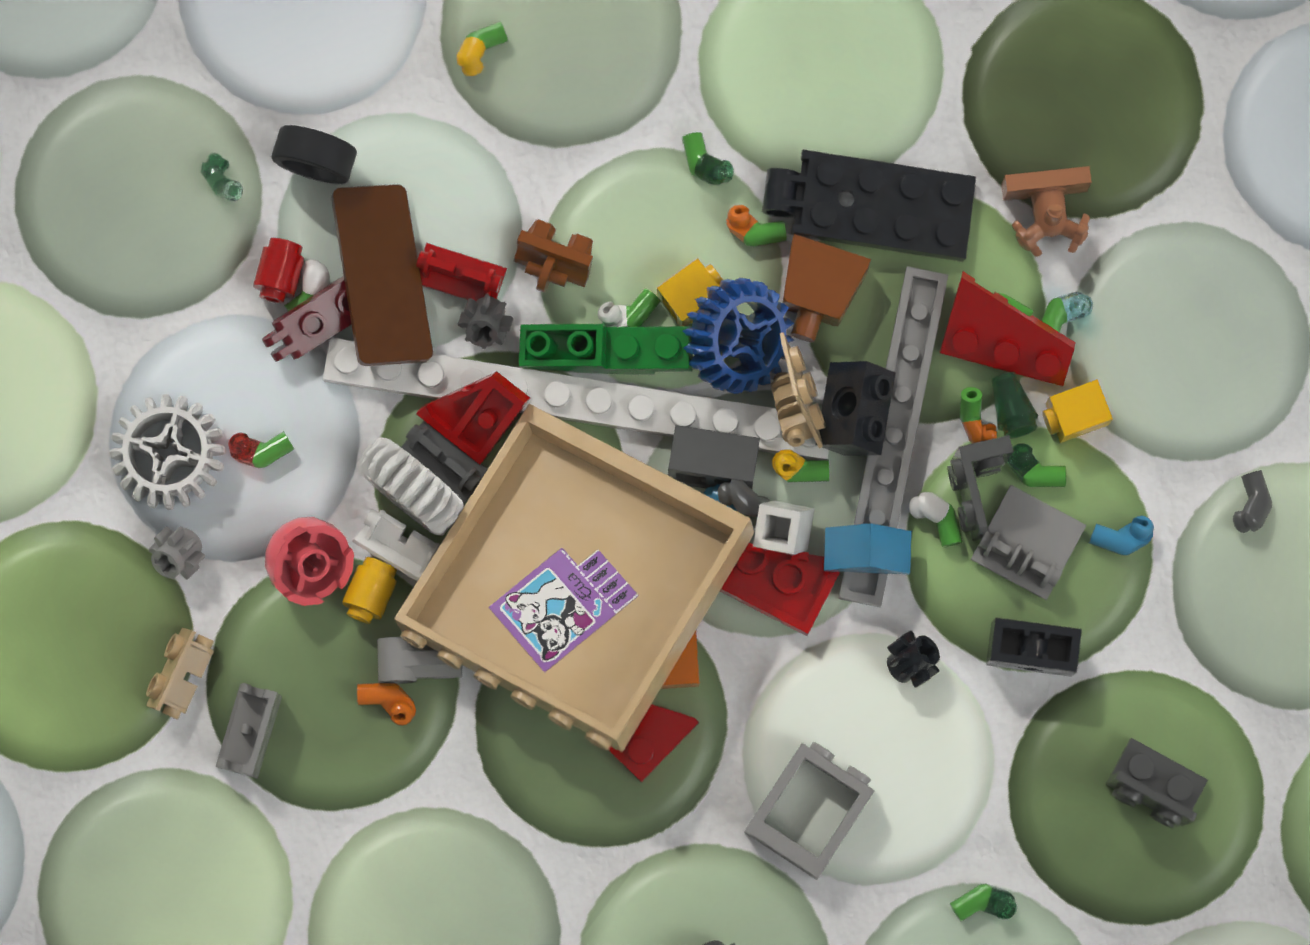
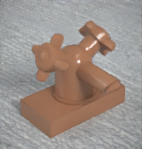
[1001,166,1092,257]

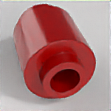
[253,238,304,303]

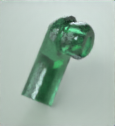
[201,153,243,201]

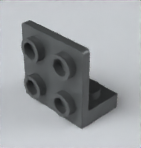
[947,435,1014,541]
[1106,738,1208,829]

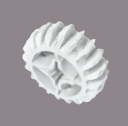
[109,394,226,510]
[357,437,464,536]

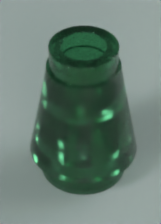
[991,372,1038,439]

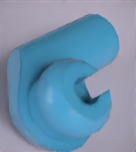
[1089,516,1154,555]

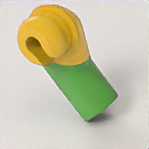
[456,22,508,77]
[772,449,829,482]

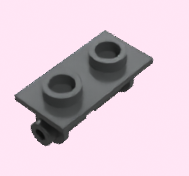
[401,421,488,505]

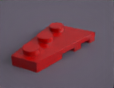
[940,271,1075,386]
[720,543,840,636]

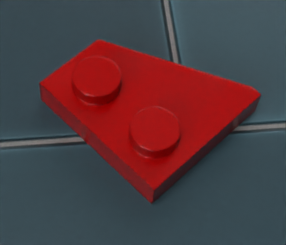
[416,372,530,464]
[608,704,699,783]

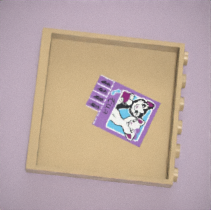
[394,404,755,752]

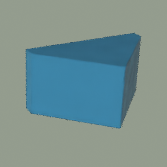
[824,523,912,575]

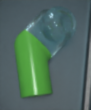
[1042,292,1093,332]

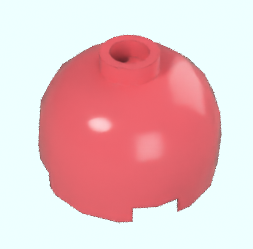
[265,517,354,606]

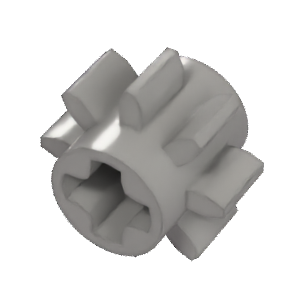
[149,526,205,580]

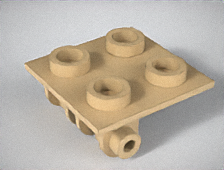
[771,332,826,448]

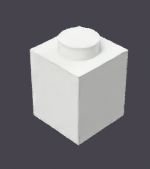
[753,501,815,555]

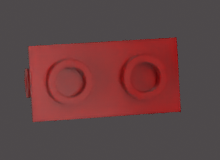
[416,243,507,301]

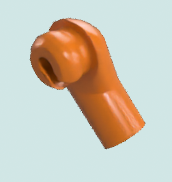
[357,683,416,726]

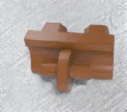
[514,219,593,293]

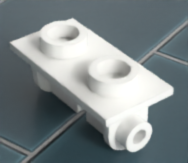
[352,509,440,581]

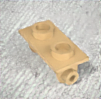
[146,628,214,720]

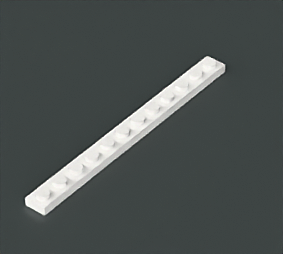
[323,338,829,460]

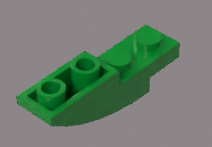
[519,324,693,375]

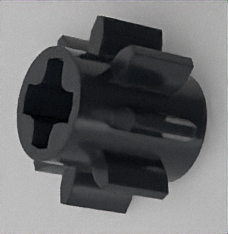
[887,631,940,688]

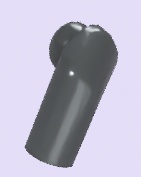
[1233,470,1272,533]
[718,479,770,517]

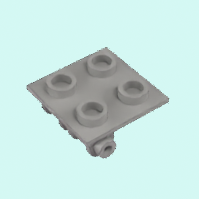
[971,485,1086,600]

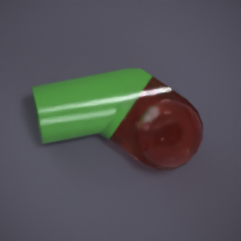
[228,431,294,468]

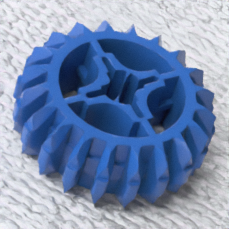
[683,277,795,394]

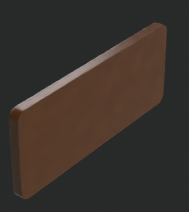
[331,184,433,366]

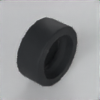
[271,125,357,184]

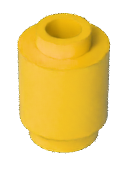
[342,557,397,624]

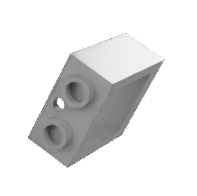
[744,742,875,880]

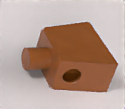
[783,234,871,343]

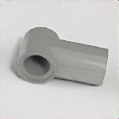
[377,637,463,684]

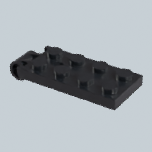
[762,150,976,262]

